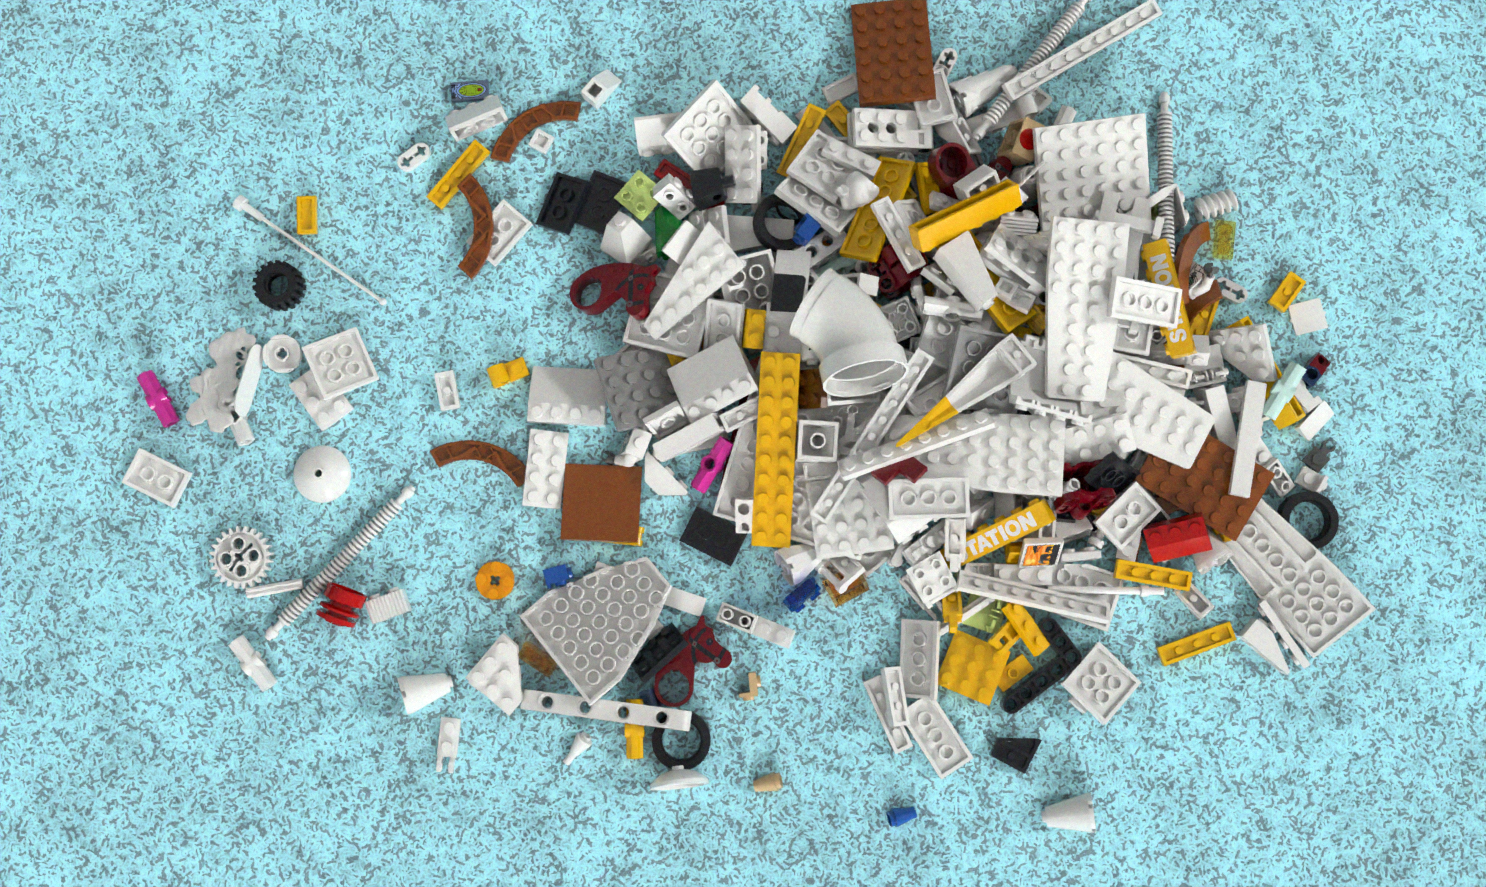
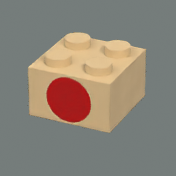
[996,117,1044,167]

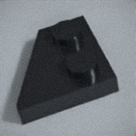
[989,737,1042,774]

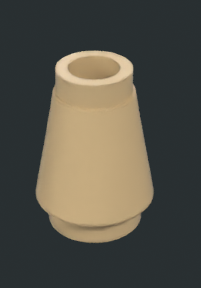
[753,772,783,792]

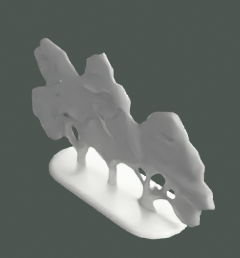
[186,327,263,433]

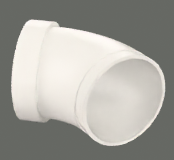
[790,268,909,397]

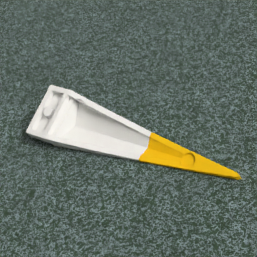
[896,333,1037,447]

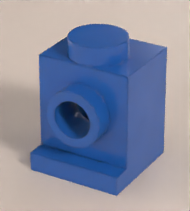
[792,213,821,247]
[543,564,574,589]

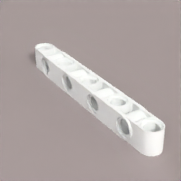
[520,689,692,732]

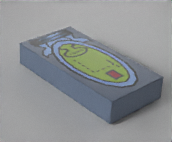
[450,80,490,103]

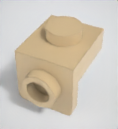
[738,671,761,701]

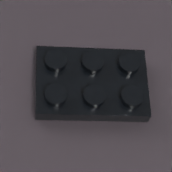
[574,170,627,235]
[535,172,591,236]
[1084,451,1141,496]
[679,506,748,567]
[631,623,689,683]

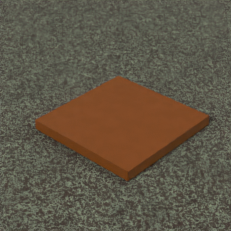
[560,464,642,543]

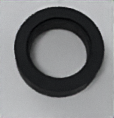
[753,194,804,252]
[1277,492,1339,549]
[652,710,711,769]

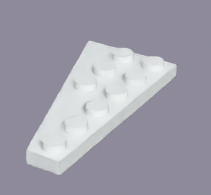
[643,221,746,340]

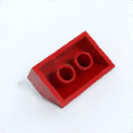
[1143,512,1213,563]

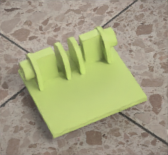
[614,170,659,222]
[962,593,1008,634]

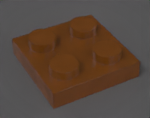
[798,368,827,409]

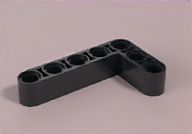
[1000,617,1082,714]

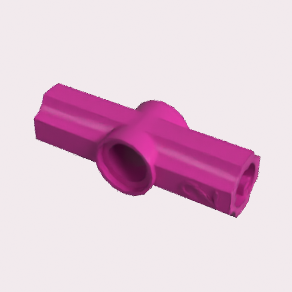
[137,370,180,428]
[691,436,734,494]

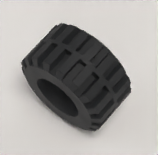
[252,260,306,311]

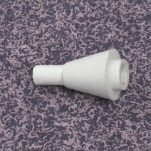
[563,732,593,766]

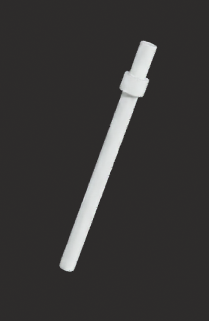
[1046,585,1164,597]

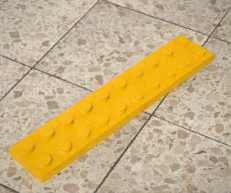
[751,351,801,548]

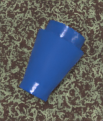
[886,806,917,828]

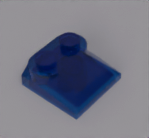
[782,576,821,613]

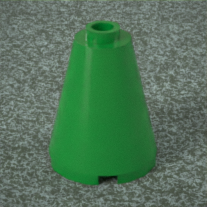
[655,205,682,261]

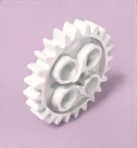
[209,526,274,589]

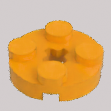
[475,561,515,600]

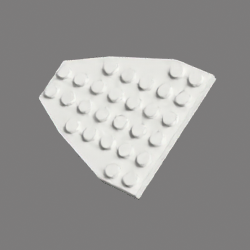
[520,556,672,705]

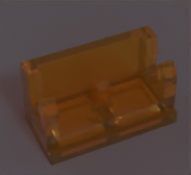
[518,641,558,678]

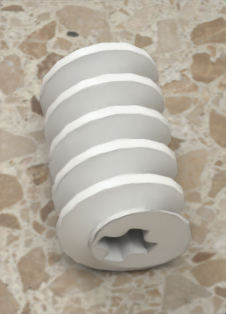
[1194,188,1238,222]

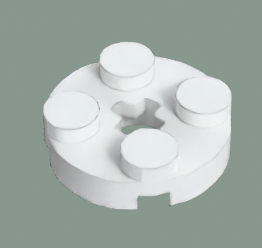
[262,334,303,373]

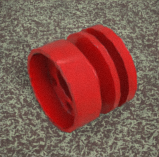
[316,582,367,628]

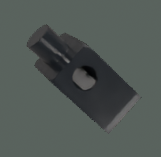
[689,167,736,211]

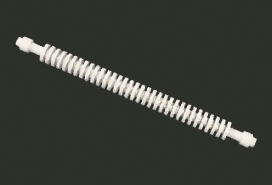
[972,0,1091,142]
[1157,92,1175,262]
[264,484,416,641]

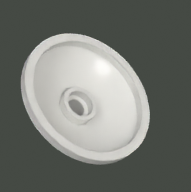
[293,445,351,503]
[650,765,709,791]

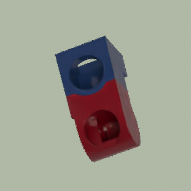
[1302,352,1331,389]

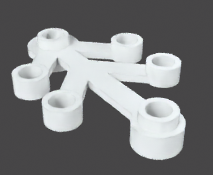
[831,404,882,457]

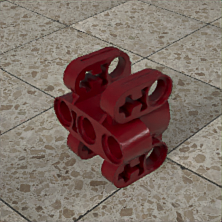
[867,244,930,300]
[1053,459,1116,520]

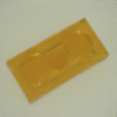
[1212,220,1236,260]

